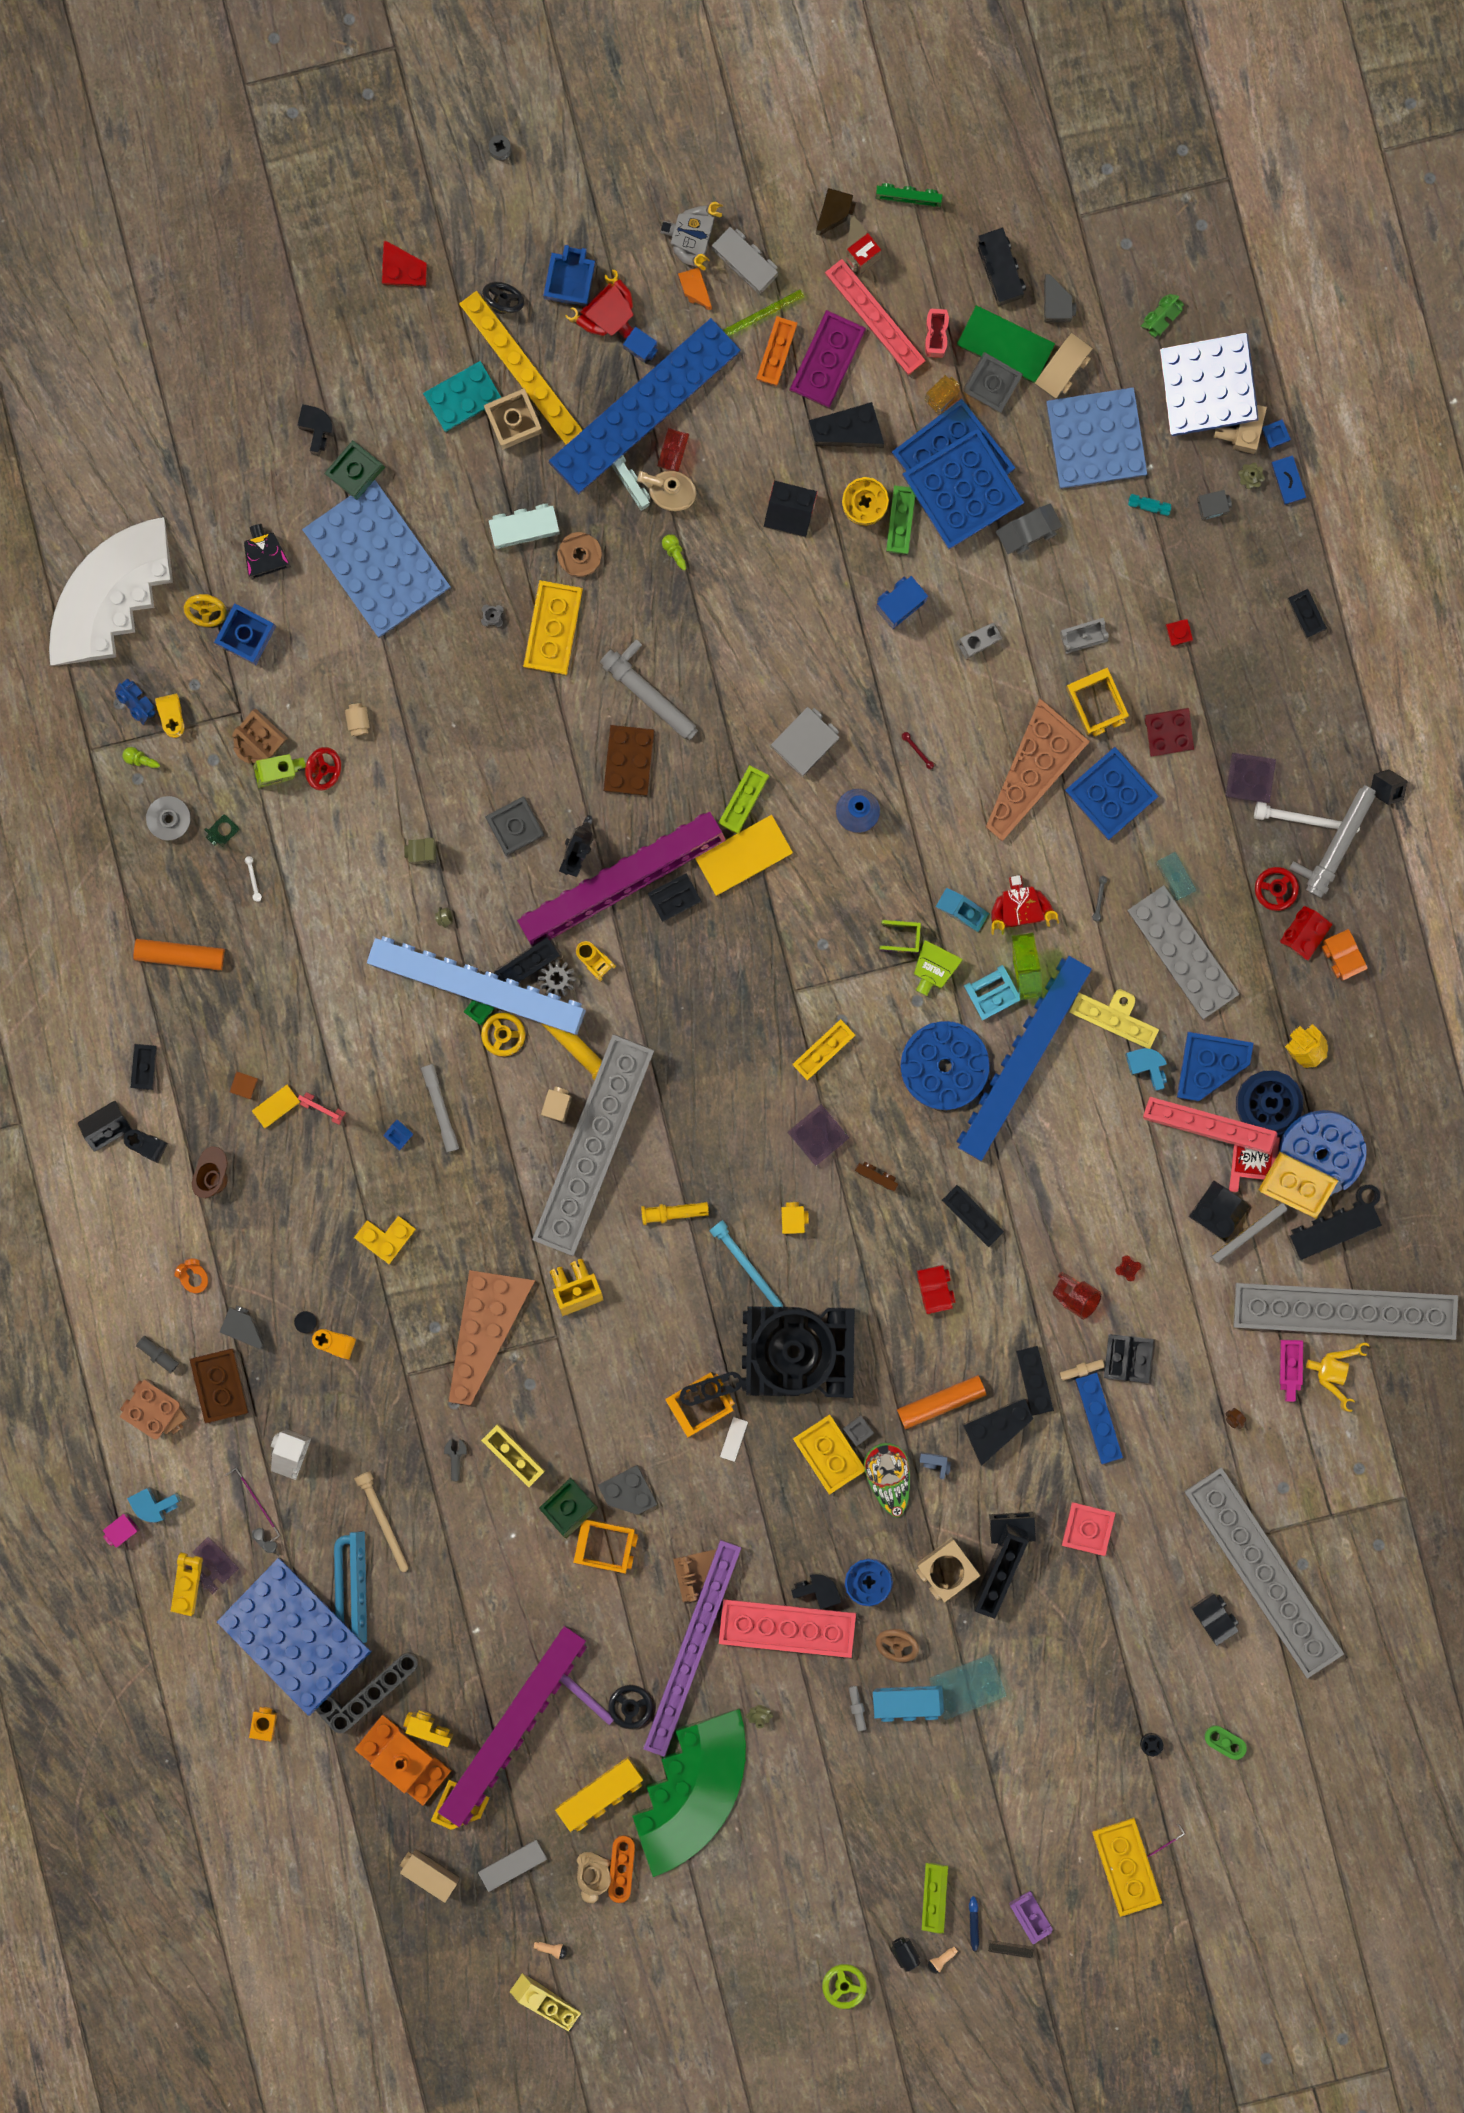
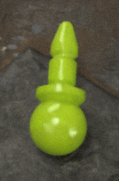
[662,534,686,570]
[122,747,160,768]

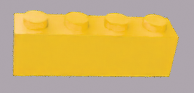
[555,1756,644,1832]

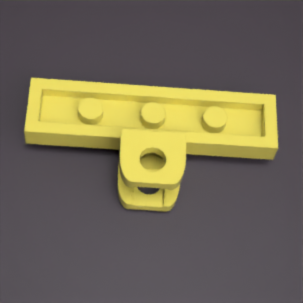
[1069,989,1159,1049]

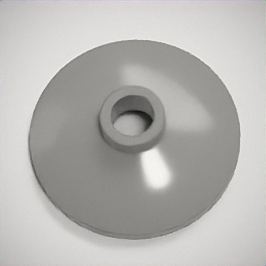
[146,796,191,841]

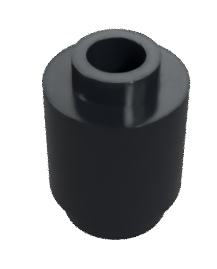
[890,1937,921,1972]

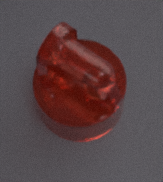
[1053,1272,1102,1319]

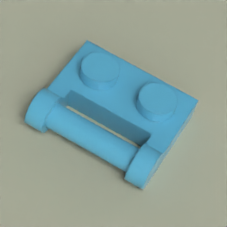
[964,965,1022,1021]

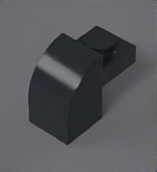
[297,404,334,456]
[791,1573,841,1609]

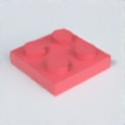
[1062,1502,1115,1556]

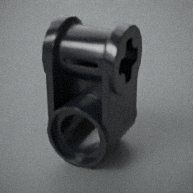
[123,1129,168,1163]

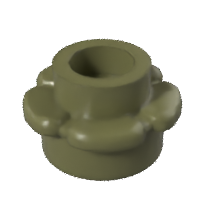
[435,907,453,928]

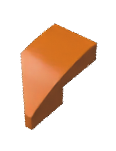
[678,267,712,310]

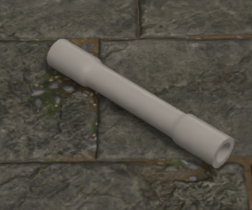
[421,1064,459,1152]

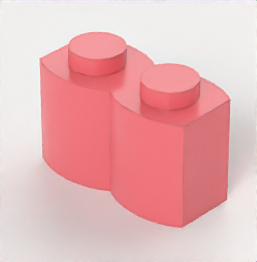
[924,309,949,358]

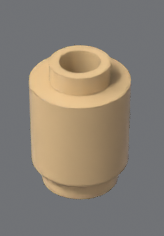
[345,703,370,736]

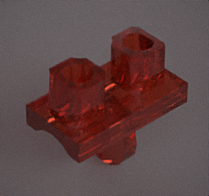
[657,428,689,472]

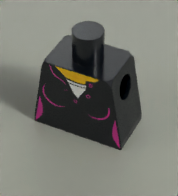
[244,524,291,580]

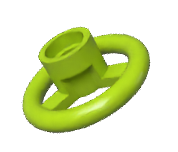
[822,1964,867,2009]

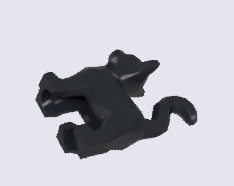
[559,815,594,877]

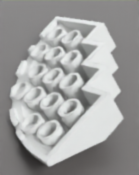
[49,517,173,666]

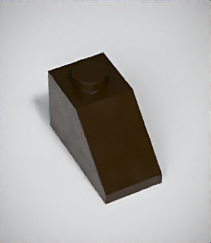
[816,188,856,236]

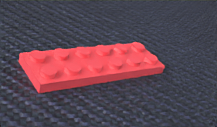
[719,1599,856,1658]

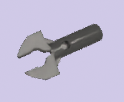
[444,1439,467,1482]

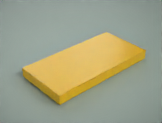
[523,580,583,675]
[695,815,793,896]
[1092,1817,1162,1917]

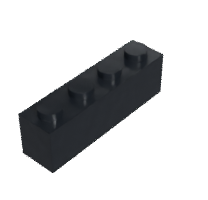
[973,1524,1029,1619]

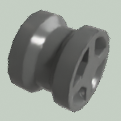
[489,135,511,161]

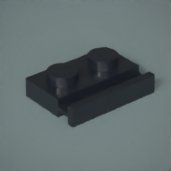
[647,873,702,923]

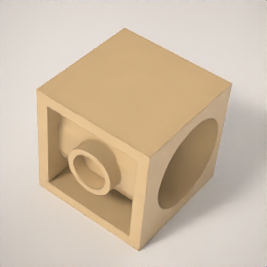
[916,1537,980,1603]

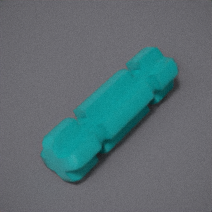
[1128,494,1172,516]

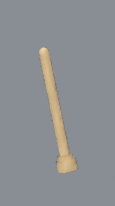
[354,1471,408,1572]

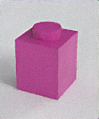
[103,1513,140,1548]

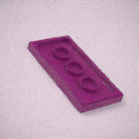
[789,310,866,409]

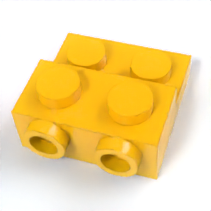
[403,1710,453,1747]

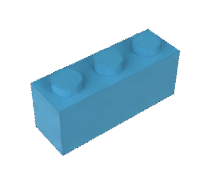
[873,1686,944,1722]

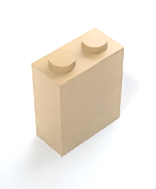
[399,1849,460,1903]

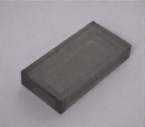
[987,1940,1034,1958]

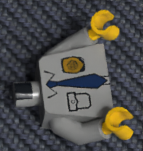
[660,202,723,270]

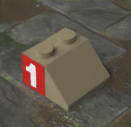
[846,216,882,275]

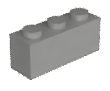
[712,227,778,295]

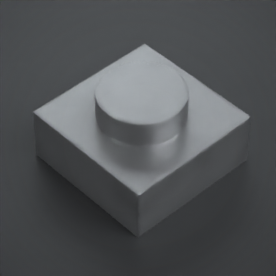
[843,1415,874,1446]

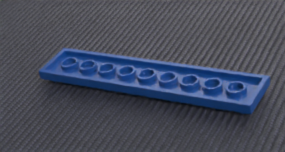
[548,318,741,495]

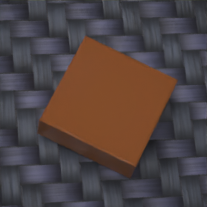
[230,1071,258,1099]

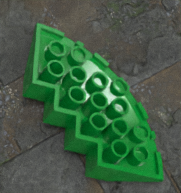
[632,1708,746,1877]

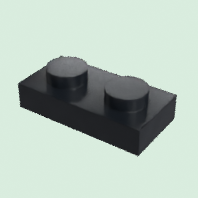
[1287,589,1327,639]
[130,1044,157,1090]

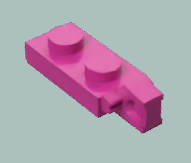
[1279,1340,1303,1402]

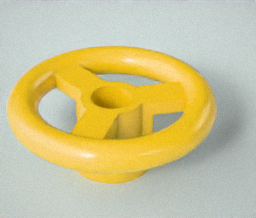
[183,594,227,627]
[481,1013,525,1057]

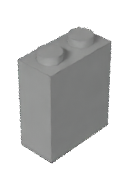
[771,707,840,777]

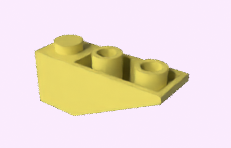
[510,1973,581,2032]

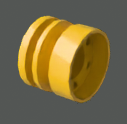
[842,477,889,526]

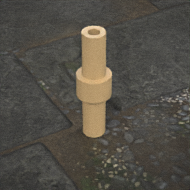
[1060,1359,1105,1381]

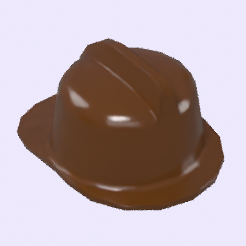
[191,1146,228,1199]

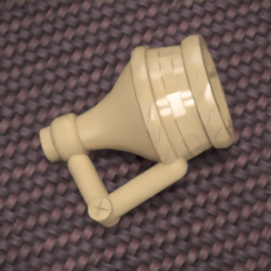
[637,471,697,511]

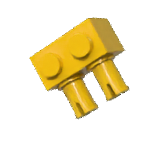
[549,1259,604,1317]

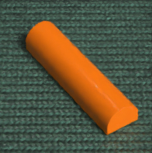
[133,938,225,971]
[896,1375,987,1430]

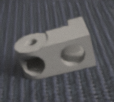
[956,623,1003,659]

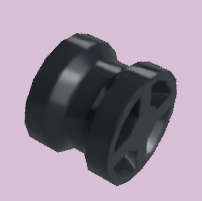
[1140,1733,1164,1757]

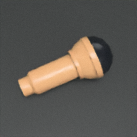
[533,1942,568,1959]
[928,1947,958,1974]

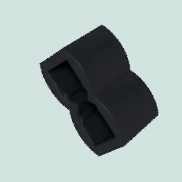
[1190,1592,1239,1646]

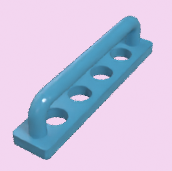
[334,1531,367,1643]

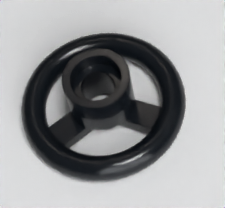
[482,282,525,314]
[608,1685,653,1729]

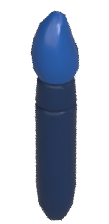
[969,1896,979,1952]

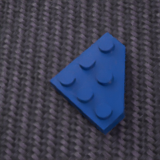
[1177,1032,1254,1101]

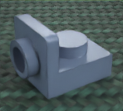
[919,1452,951,1479]

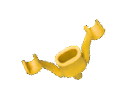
[1306,1343,1369,1412]

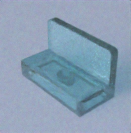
[1155,852,1196,901]

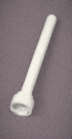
[1254,801,1360,833]

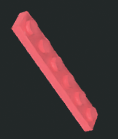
[825,259,926,376]
[1143,1097,1277,1155]

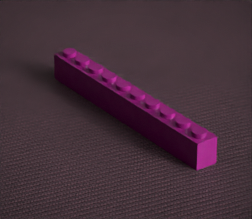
[517,812,726,946]
[438,1626,587,1828]

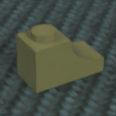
[404,838,436,864]

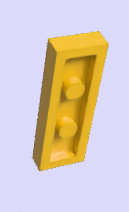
[792,1019,856,1080]

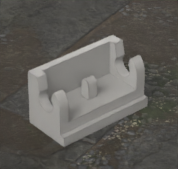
[1060,617,1109,654]

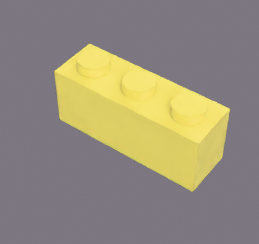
[481,1424,546,1487]

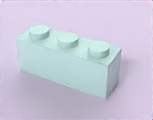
[489,504,560,549]

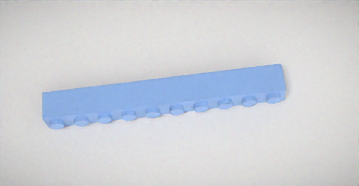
[367,936,586,1035]

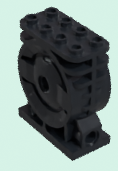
[742,1306,855,1398]

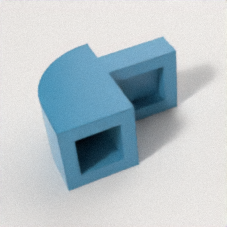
[1125,1048,1167,1091]
[127,1487,181,1522]

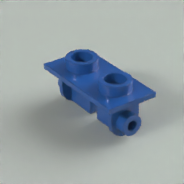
[115,679,157,725]

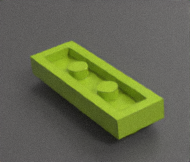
[718,765,769,834]
[921,1863,948,1933]

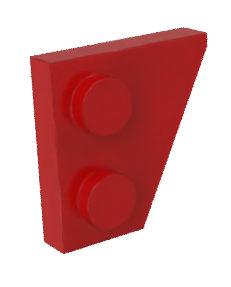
[382,241,427,286]

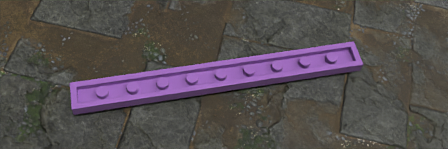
[643,1539,741,1757]

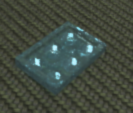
[929,1654,1007,1720]

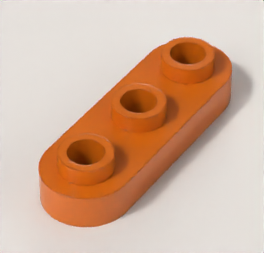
[608,1835,635,1903]

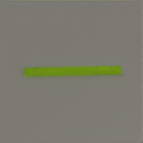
[723,289,804,337]

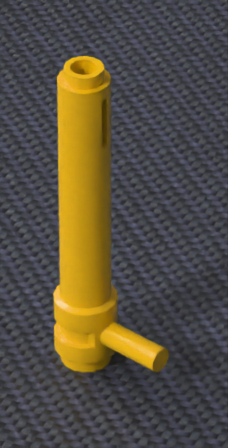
[540,1023,602,1081]

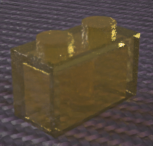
[924,375,961,415]

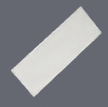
[720,1417,748,1462]

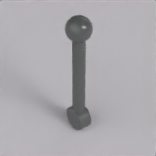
[1092,876,1107,921]

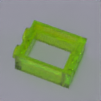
[1011,933,1042,1000]

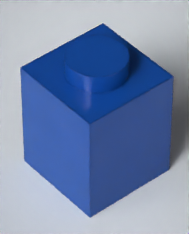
[623,326,658,363]

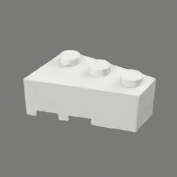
[271,1429,311,1480]

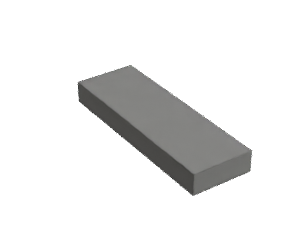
[478,1839,547,1892]

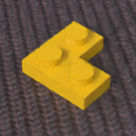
[354,1216,416,1264]

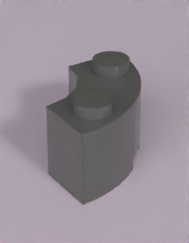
[996,503,1063,555]

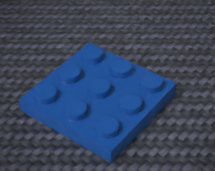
[1065,747,1159,840]

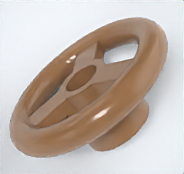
[876,1629,919,1662]

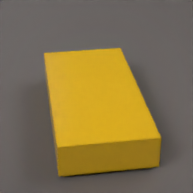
[252,1084,300,1129]

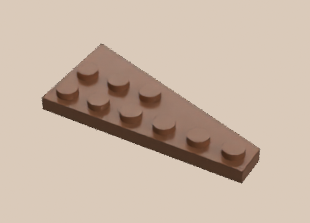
[986,699,1090,841]
[449,1270,535,1405]

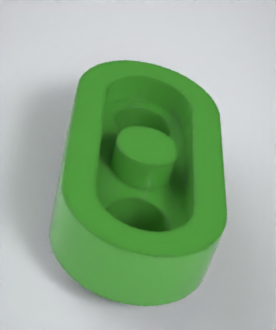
[1204,1725,1247,1760]

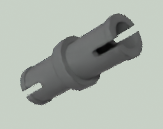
[136,1336,179,1374]

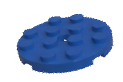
[900,1021,989,1110]
[1278,1110,1366,1196]

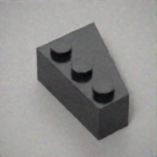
[808,402,885,448]

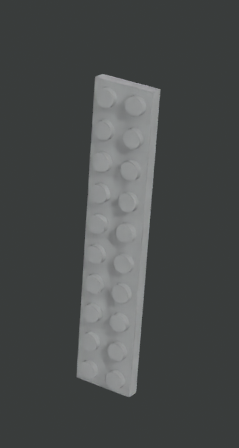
[532,1034,654,1256]
[1233,1283,1458,1340]
[1184,1467,1344,1679]

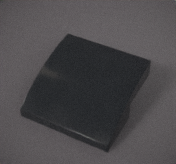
[1104,1334,1156,1383]

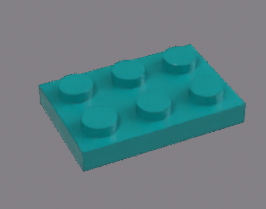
[423,361,501,432]

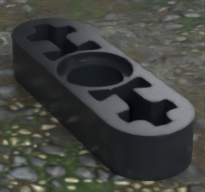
[680,1371,742,1406]

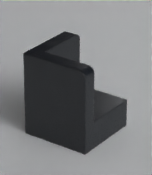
[1371,769,1408,805]

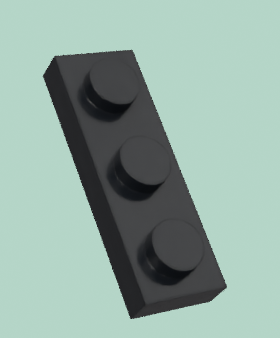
[494,935,561,982]
[941,1185,1004,1247]
[1016,1346,1054,1416]

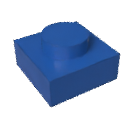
[1262,419,1291,449]
[383,1120,413,1151]

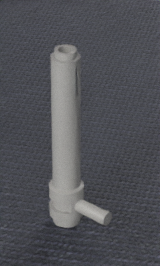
[600,640,698,740]
[1289,785,1376,898]

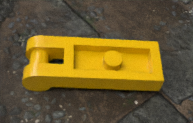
[171,1552,203,1616]

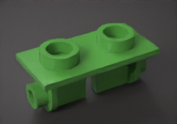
[1141,294,1184,338]

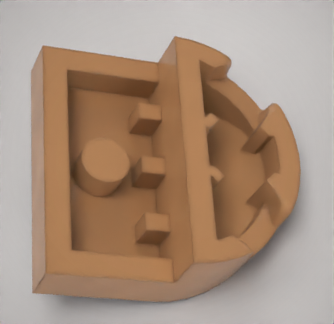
[232,709,288,764]

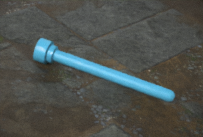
[709,1220,783,1307]

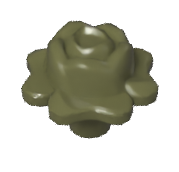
[1238,463,1265,489]
[746,1705,773,1729]

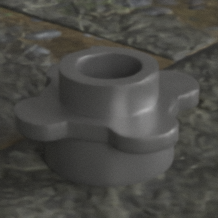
[481,604,504,627]

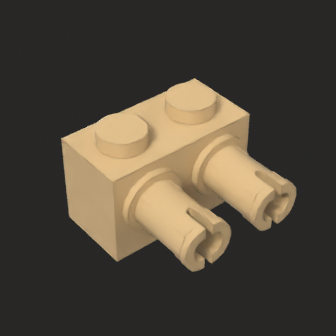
[1213,405,1267,454]

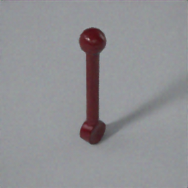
[901,732,934,769]

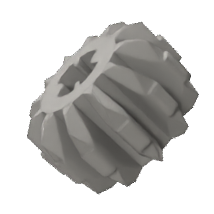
[538,960,576,996]

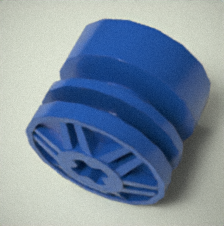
[845,1558,893,1606]

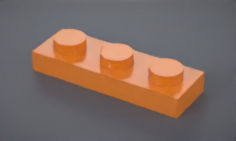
[756,316,797,387]

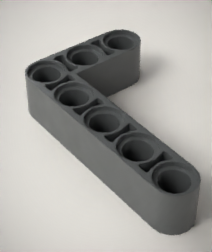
[315,1652,419,1733]

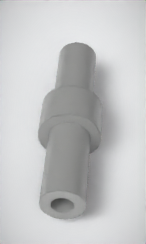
[848,1686,866,1731]

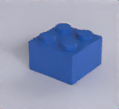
[876,576,928,630]
[214,603,276,666]

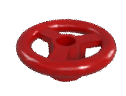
[305,747,341,791]
[1255,867,1299,911]

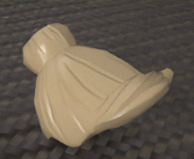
[577,1852,611,1903]

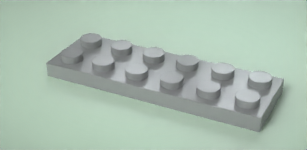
[1127,885,1239,1020]

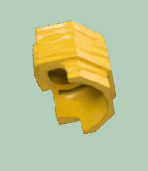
[1285,1024,1328,1068]

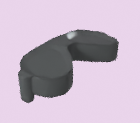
[252,1528,277,1553]

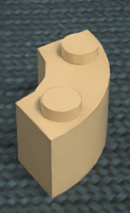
[1035,333,1093,398]

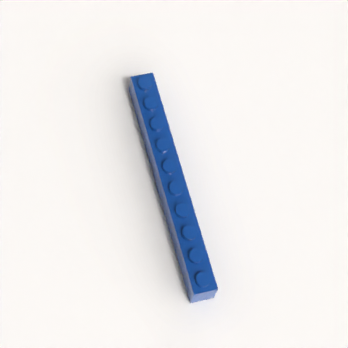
[956,956,1092,1161]

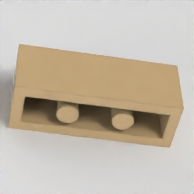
[541,1087,572,1123]

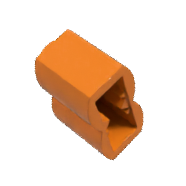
[1322,929,1368,981]

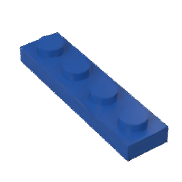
[1075,1373,1123,1464]

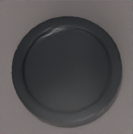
[294,1311,317,1333]

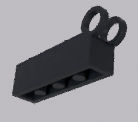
[1288,1185,1382,1260]

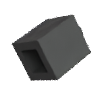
[1197,490,1232,520]

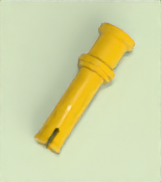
[641,1202,709,1226]

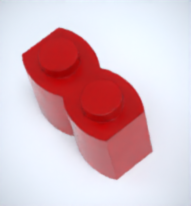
[916,1265,956,1314]

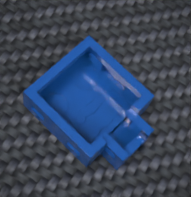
[543,245,595,307]

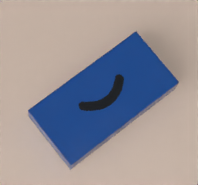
[1271,455,1306,505]

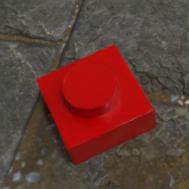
[1165,619,1193,646]

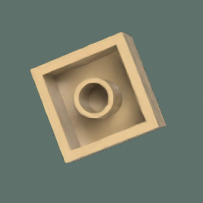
[484,388,543,450]

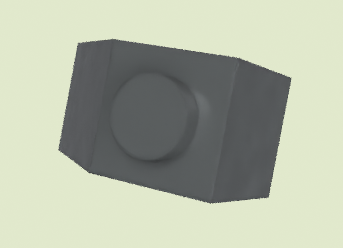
[1044,274,1076,322]
[220,1305,264,1349]

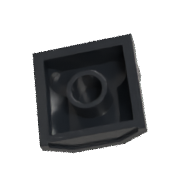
[1188,1180,1250,1242]

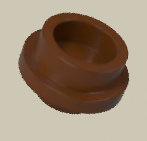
[1225,1408,1246,1429]

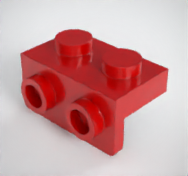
[1280,906,1333,961]

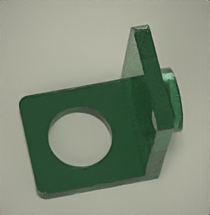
[204,814,239,847]

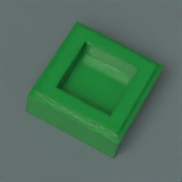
[464,1000,495,1025]

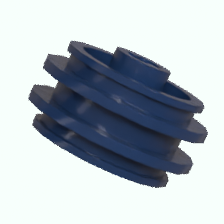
[1236,1071,1303,1136]

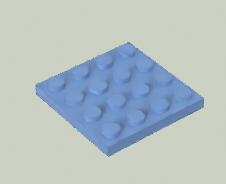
[1046,388,1147,489]

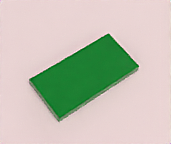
[957,305,1055,383]

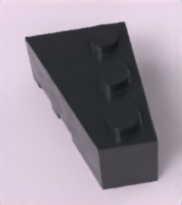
[976,227,1026,307]
[962,1398,1033,1466]

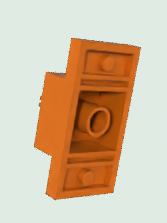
[354,1714,452,1806]

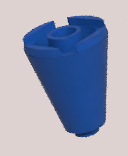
[836,789,880,833]

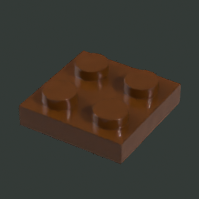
[854,1162,898,1192]

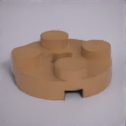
[557,532,602,577]

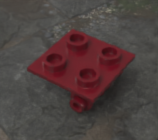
[1144,708,1194,757]

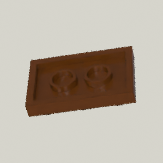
[603,725,654,796]
[189,1348,249,1424]

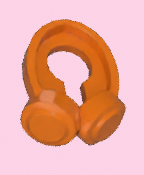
[174,1258,208,1293]

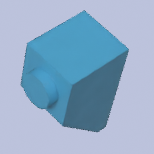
[936,888,989,932]

